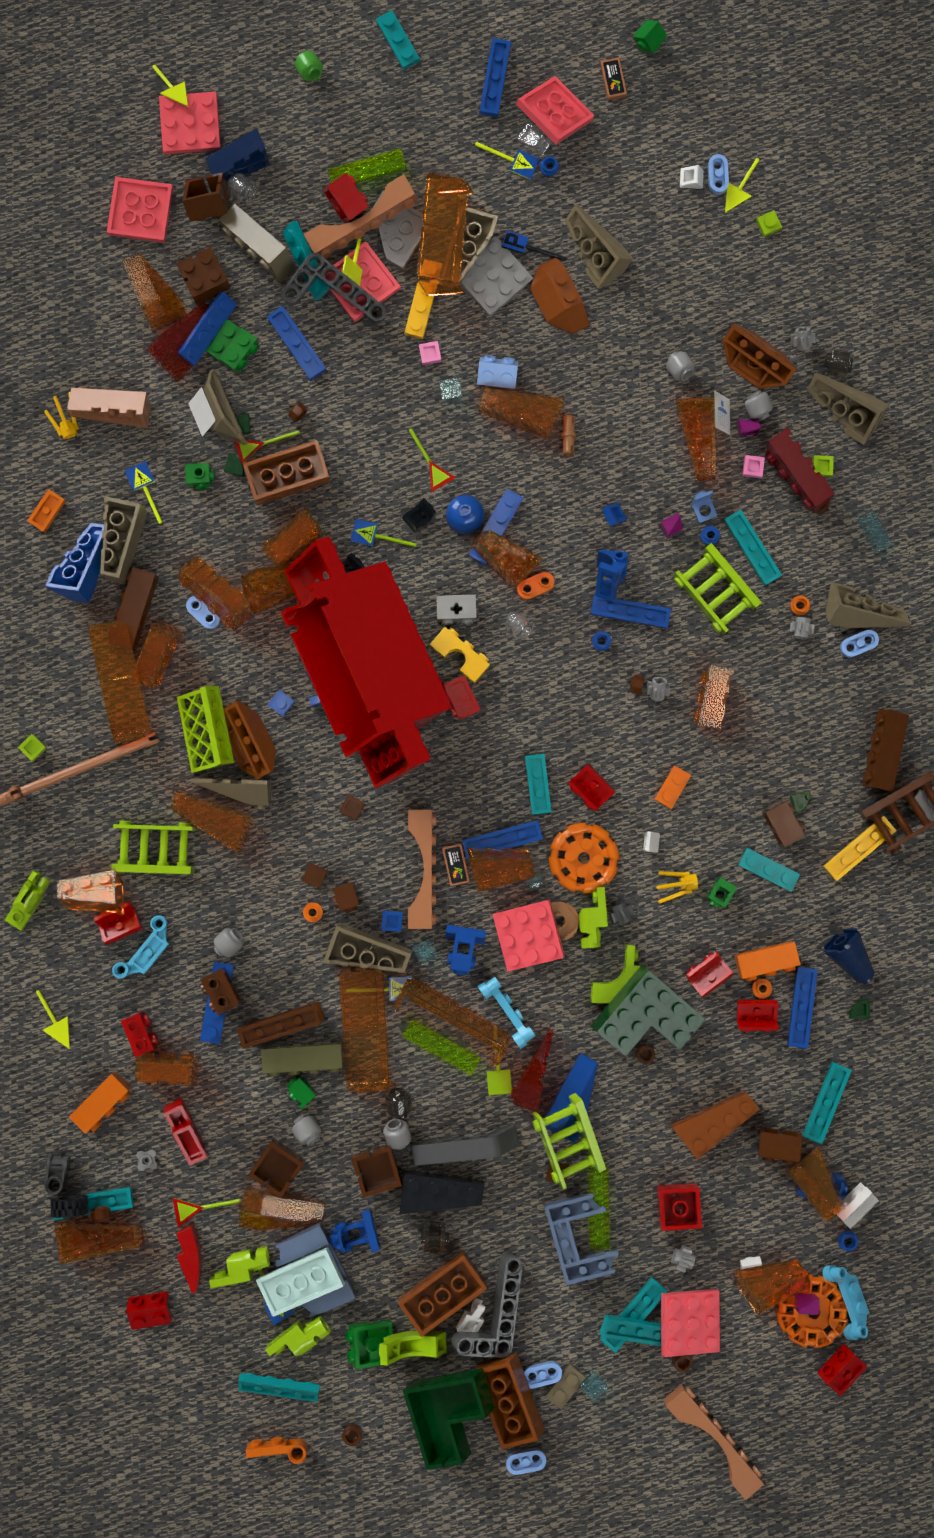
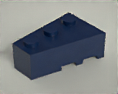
[206,128,270,182]

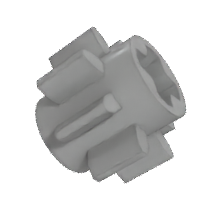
[791,327,816,351]
[789,617,815,639]
[646,677,671,701]
[671,1245,696,1273]

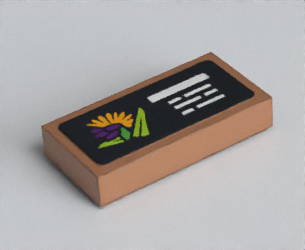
[600,58,627,100]
[442,844,470,886]

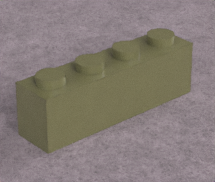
[261,1042,344,1077]

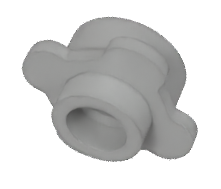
[136,1149,157,1171]

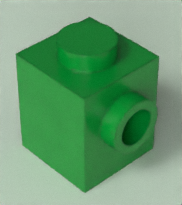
[632,20,667,53]
[185,463,215,490]

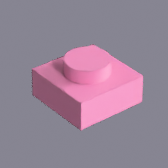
[419,341,441,365]
[742,455,765,478]

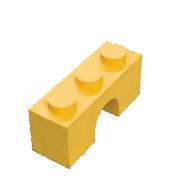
[430,627,490,684]

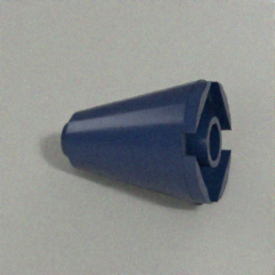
[824,927,875,984]

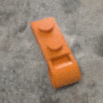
[245,1437,308,1464]

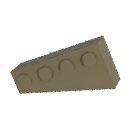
[218,204,296,283]
[100,496,147,585]
[323,922,413,973]

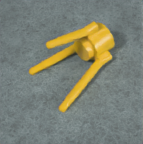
[44,392,79,439]
[656,871,698,904]

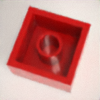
[322,173,368,223]
[656,1183,702,1231]

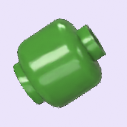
[295,51,323,81]

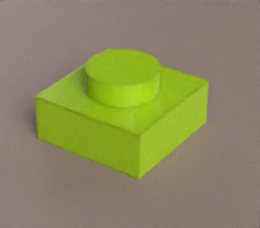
[756,210,782,237]
[812,455,834,477]
[18,734,47,762]

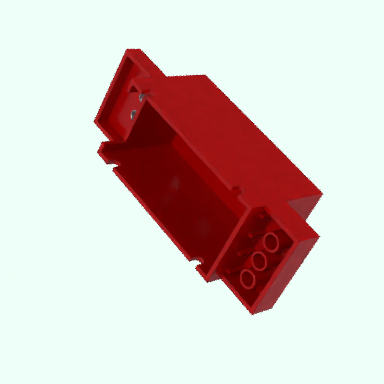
[281,536,452,789]

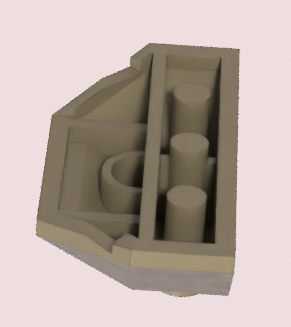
[203,369,248,445]

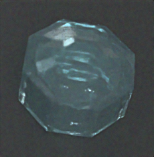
[525,872,544,890]

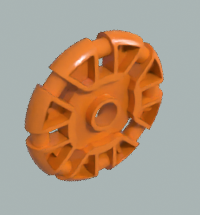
[548,823,619,894]
[777,1274,848,1348]

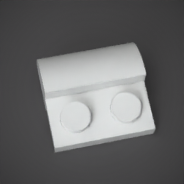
[832,1182,879,1230]

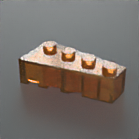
[478,388,565,440]
[178,556,255,631]
[54,1221,145,1264]

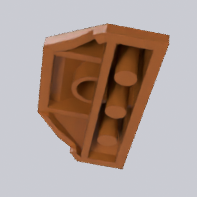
[530,258,590,334]
[722,324,797,389]
[224,700,276,780]

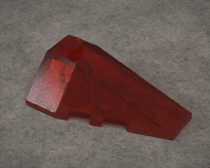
[146,301,209,382]
[510,1028,553,1112]

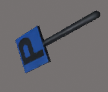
[502,230,566,261]

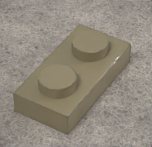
[545,1363,586,1410]

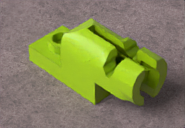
[5,870,51,931]
[578,887,608,948]
[209,1246,270,1288]
[265,1316,331,1356]

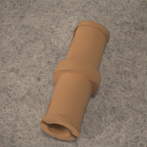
[561,415,577,456]

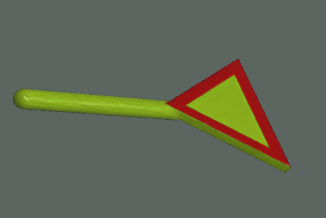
[409,429,456,492]
[235,430,300,464]
[173,1198,241,1227]

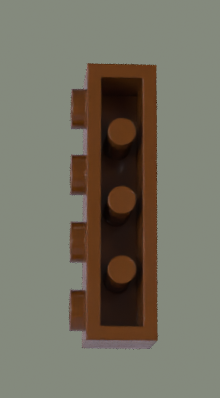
[108,567,159,651]
[863,710,909,792]

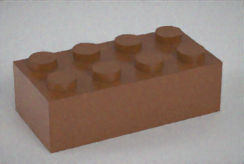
[243,440,331,506]
[398,1250,487,1337]
[476,1352,545,1449]

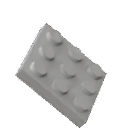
[460,236,533,317]

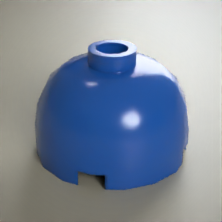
[446,495,485,534]

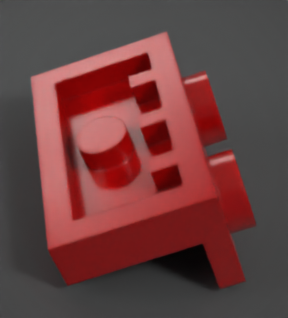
[817,1344,868,1396]

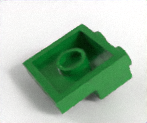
[205,319,259,373]
[346,1320,393,1370]

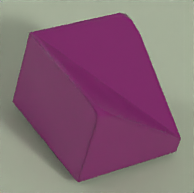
[736,419,761,438]
[660,513,683,538]
[794,1293,819,1315]

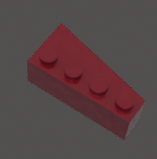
[765,427,835,514]

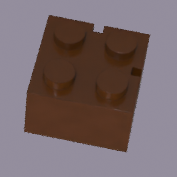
[182,172,230,222]
[176,247,231,305]
[758,1127,802,1165]
[248,1138,306,1198]
[351,1144,403,1198]

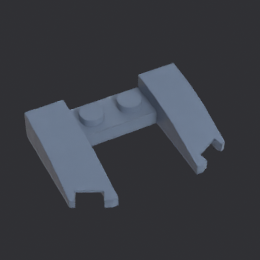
[544,1193,618,1285]
[275,1222,356,1317]

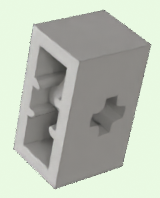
[436,594,476,625]

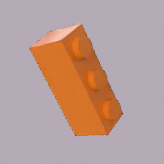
[734,941,801,981]
[69,1071,132,1134]

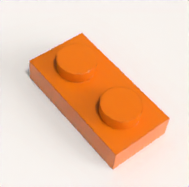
[27,489,66,533]
[654,765,691,809]

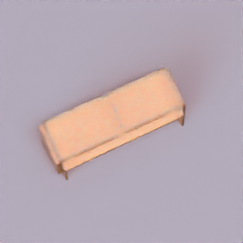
[417,173,473,296]
[87,620,151,744]
[339,968,396,1093]
[392,977,510,1067]

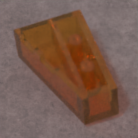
[261,508,323,570]
[470,530,543,587]
[130,621,184,689]
[693,665,734,731]
[466,847,535,892]
[57,869,124,915]
[135,1052,199,1087]
[787,1146,845,1222]
[735,1259,809,1315]

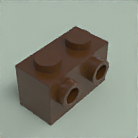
[762,801,805,848]
[332,882,361,913]
[200,967,242,1015]

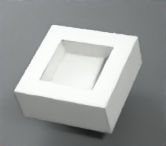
[740,1256,762,1278]

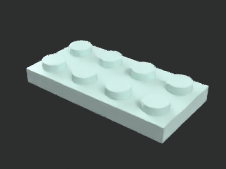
[256,1247,345,1317]

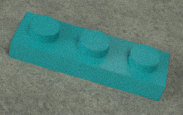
[376,10,420,70]
[525,754,552,815]
[738,848,800,892]

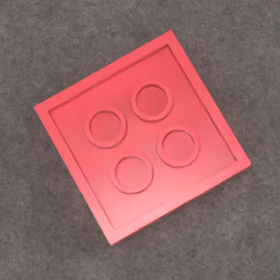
[516,76,595,145]
[159,92,221,154]
[107,177,174,243]
[325,241,401,323]
[493,899,565,972]
[661,1289,720,1357]

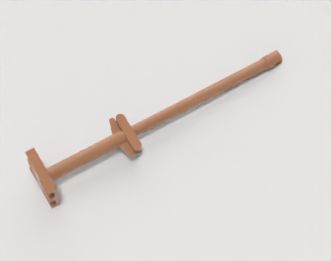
[0,732,159,807]

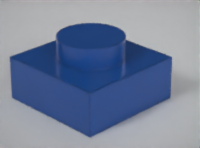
[602,503,627,526]
[267,689,295,717]
[381,910,403,932]

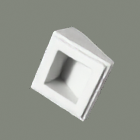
[680,165,704,189]
[643,831,660,853]

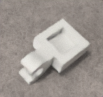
[456,1298,485,1332]

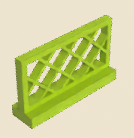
[177,686,234,773]

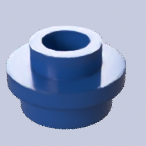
[540,156,559,176]
[700,526,720,545]
[592,631,611,651]
[838,1231,858,1251]

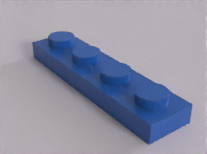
[479,38,511,118]
[177,291,237,366]
[267,306,327,381]
[469,489,524,566]
[590,594,671,629]
[462,820,543,859]
[200,962,234,1044]
[787,966,818,1049]

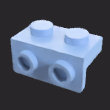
[477,355,518,389]

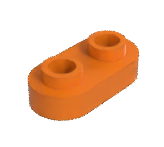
[517,572,555,600]

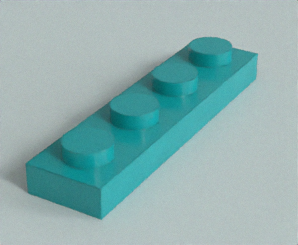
[282,221,329,300]
[724,510,782,586]
[802,1062,852,1144]
[53,1186,134,1221]
[600,1276,668,1353]
[599,1314,661,1346]
[238,1373,320,1402]

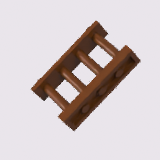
[859,771,934,854]
[237,1001,325,1049]

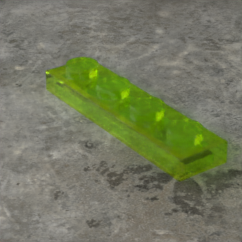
[327,148,407,184]
[402,1019,481,1075]
[588,1166,610,1249]

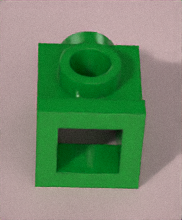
[706,877,737,909]
[286,1076,317,1110]

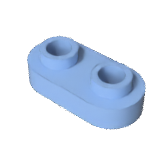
[708,154,729,195]
[186,596,221,629]
[840,630,879,658]
[524,1361,562,1388]
[506,1447,546,1475]

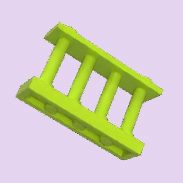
[673,543,762,635]
[111,821,196,874]
[532,1093,606,1190]

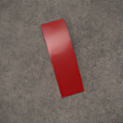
[163,1098,208,1166]
[176,1224,202,1294]

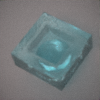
[439,377,462,402]
[412,939,438,965]
[579,1371,608,1402]

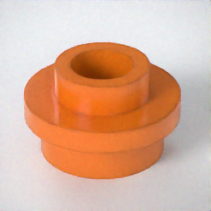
[790,596,810,615]
[303,902,323,922]
[752,979,772,999]

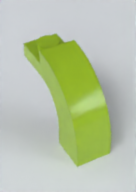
[590,944,641,1003]
[379,1330,447,1366]

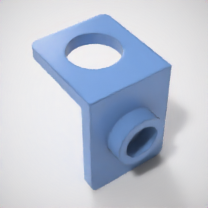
[691,490,717,523]

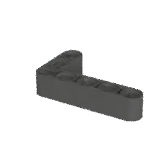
[282,253,386,324]
[411,1125,519,1165]
[451,1252,523,1358]

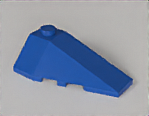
[45,523,104,603]
[542,1053,598,1142]

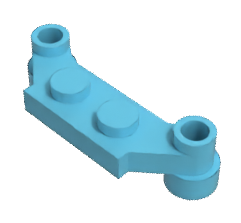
[112,915,170,978]
[477,977,536,1049]
[823,1265,869,1340]

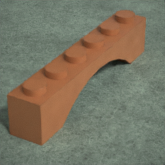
[304,174,418,259]
[408,810,436,929]
[664,1384,764,1500]

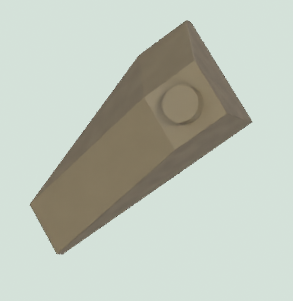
[565,205,634,289]
[439,206,498,287]
[807,372,890,445]
[825,582,910,628]
[191,778,272,810]

